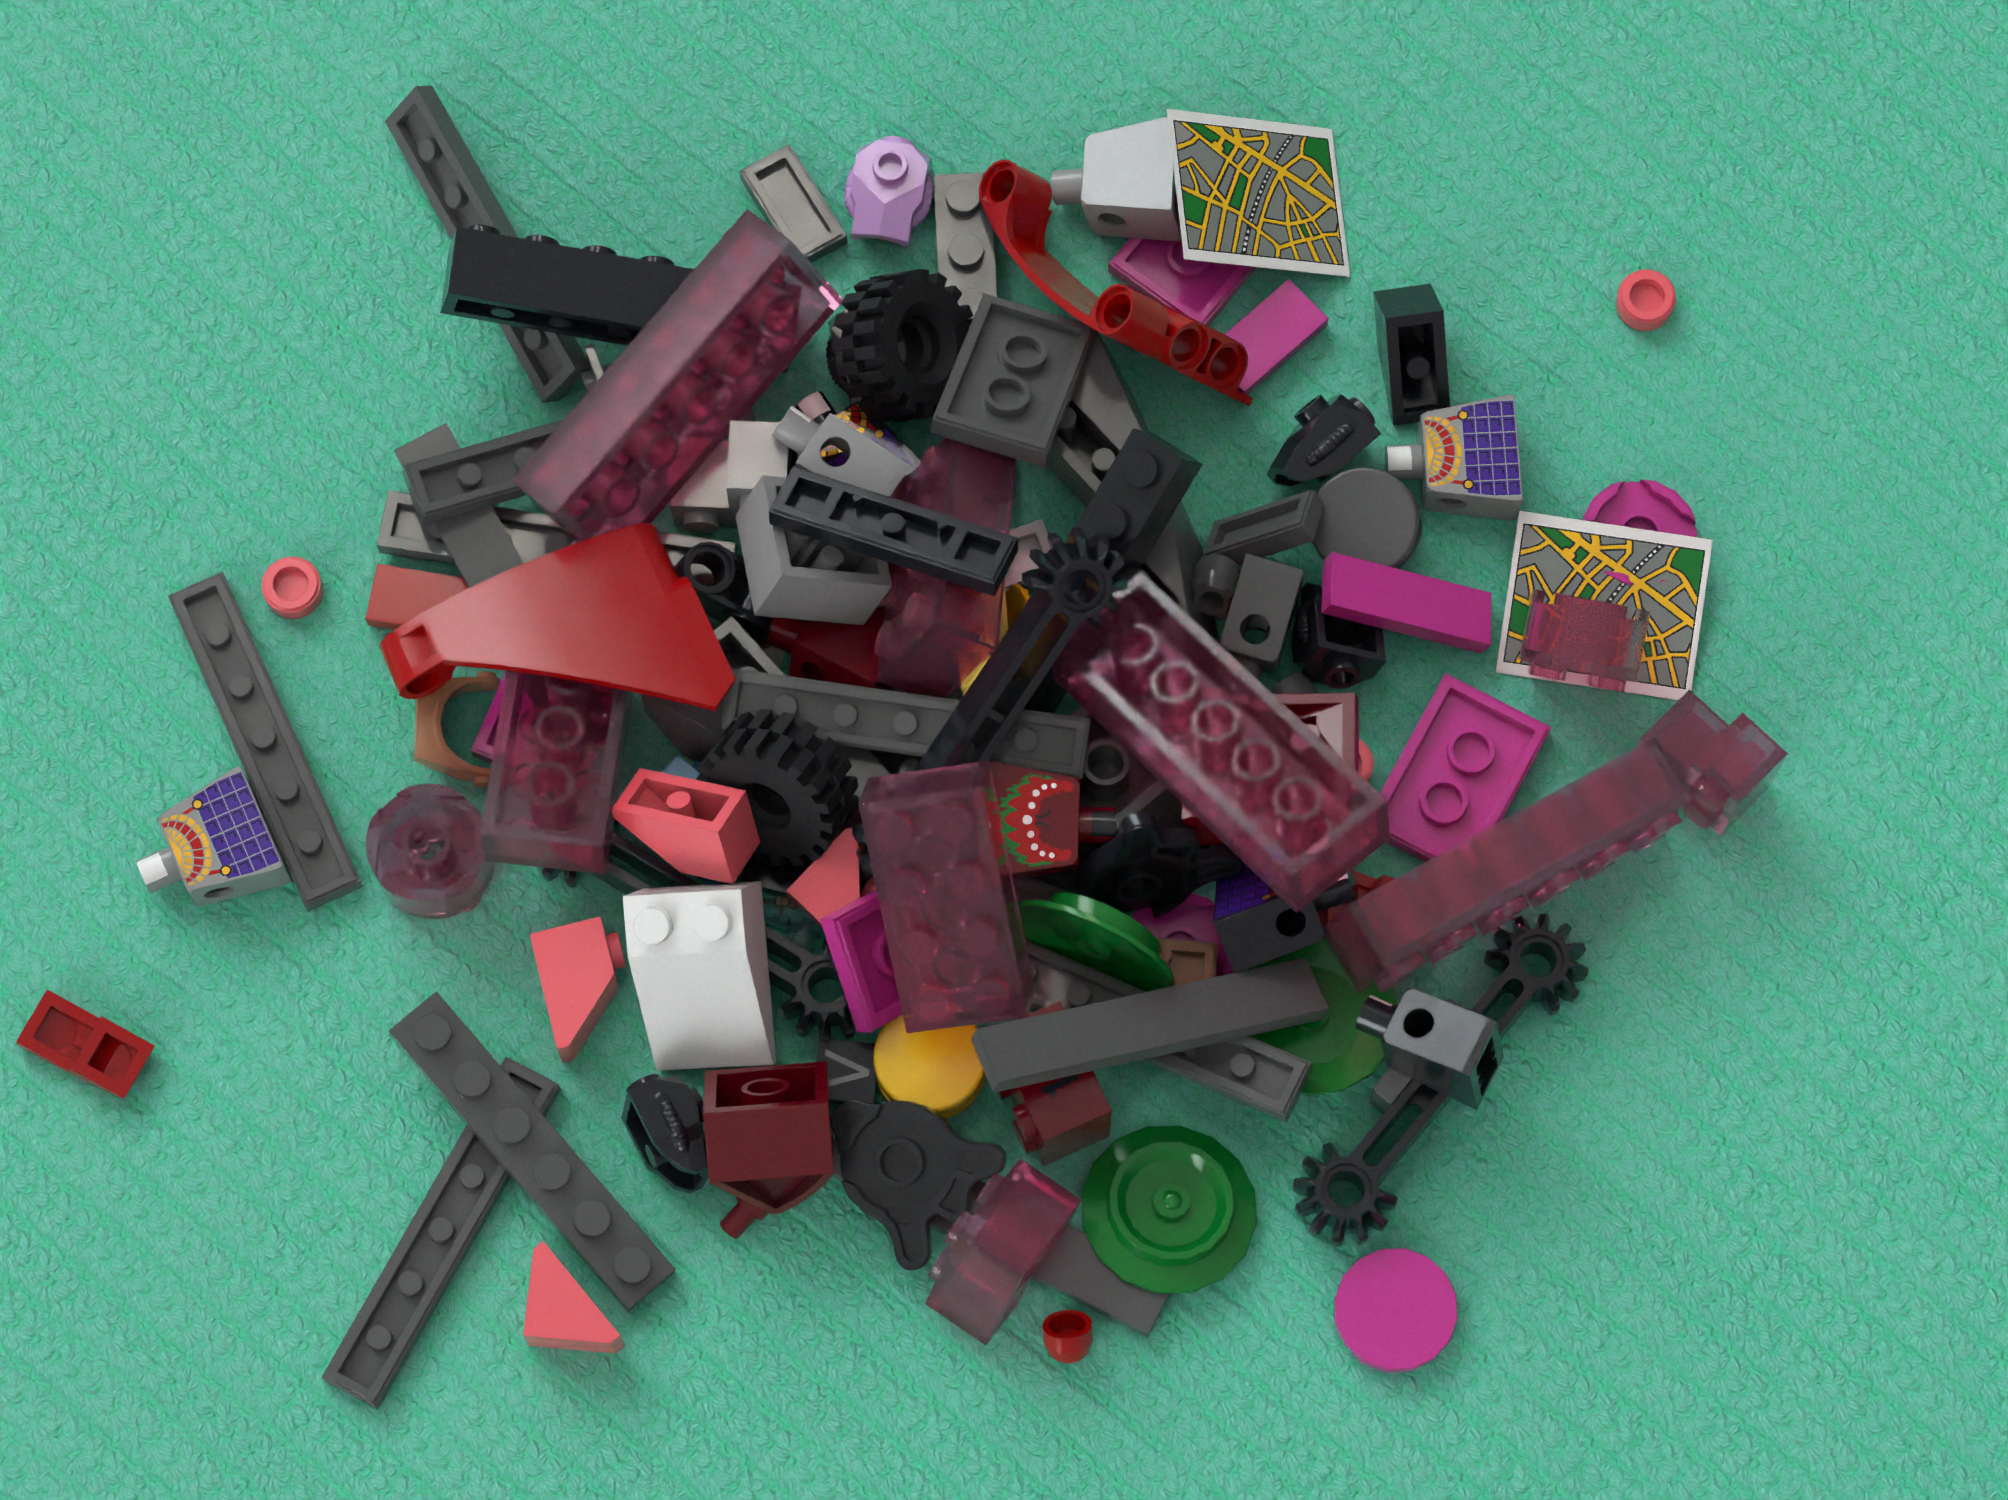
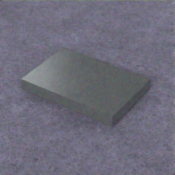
[930,293,1096,467]

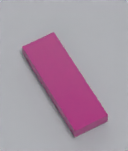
[1321,552,1492,654]

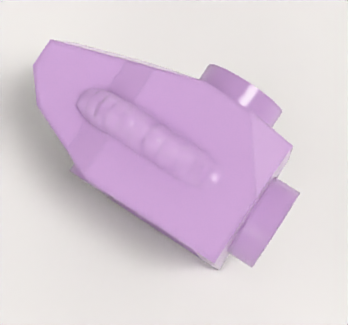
[844,136,934,247]

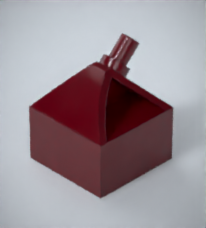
[703,1061,834,1239]

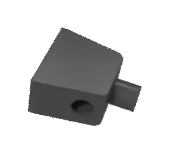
[1219,553,1304,690]

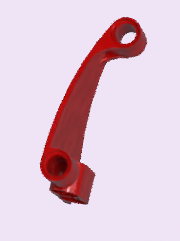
[979,159,1253,406]
[379,523,736,712]

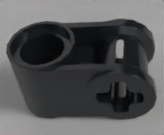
[674,541,771,640]

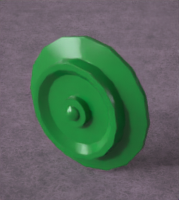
[1012,892,1175,992]
[1233,934,1397,1096]
[1081,1126,1257,1294]

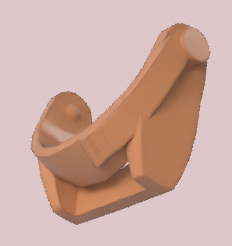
[413,671,500,787]

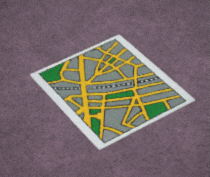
[1167,109,1350,277]
[1495,511,1713,702]

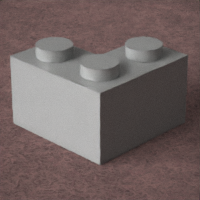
[670,420,795,534]
[735,475,892,625]

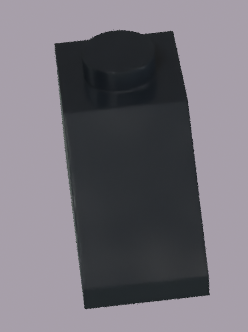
[1373,283,1450,425]

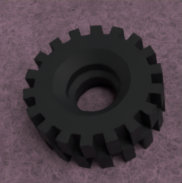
[832,269,974,423]
[696,709,859,867]

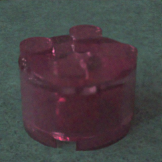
[1519,589,1651,692]
[366,784,495,919]

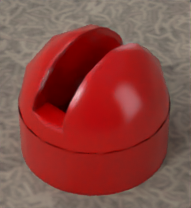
[1042,1310,1093,1364]

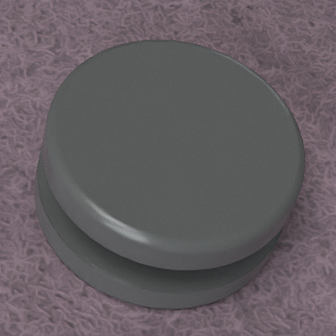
[1312,467,1422,569]

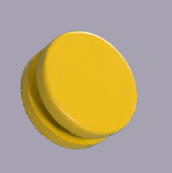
[873,1002,986,1120]

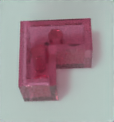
[1633,690,1788,836]
[925,1158,1081,1346]

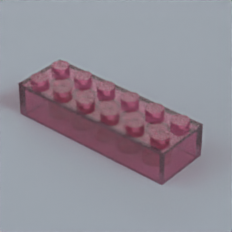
[511,209,843,542]
[1053,571,1390,913]
[1326,737,1694,993]

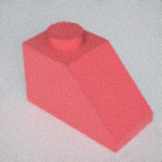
[611,768,760,884]
[529,916,626,1063]

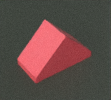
[786,828,860,931]
[523,1241,625,1354]

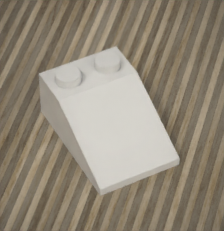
[623,881,776,1071]

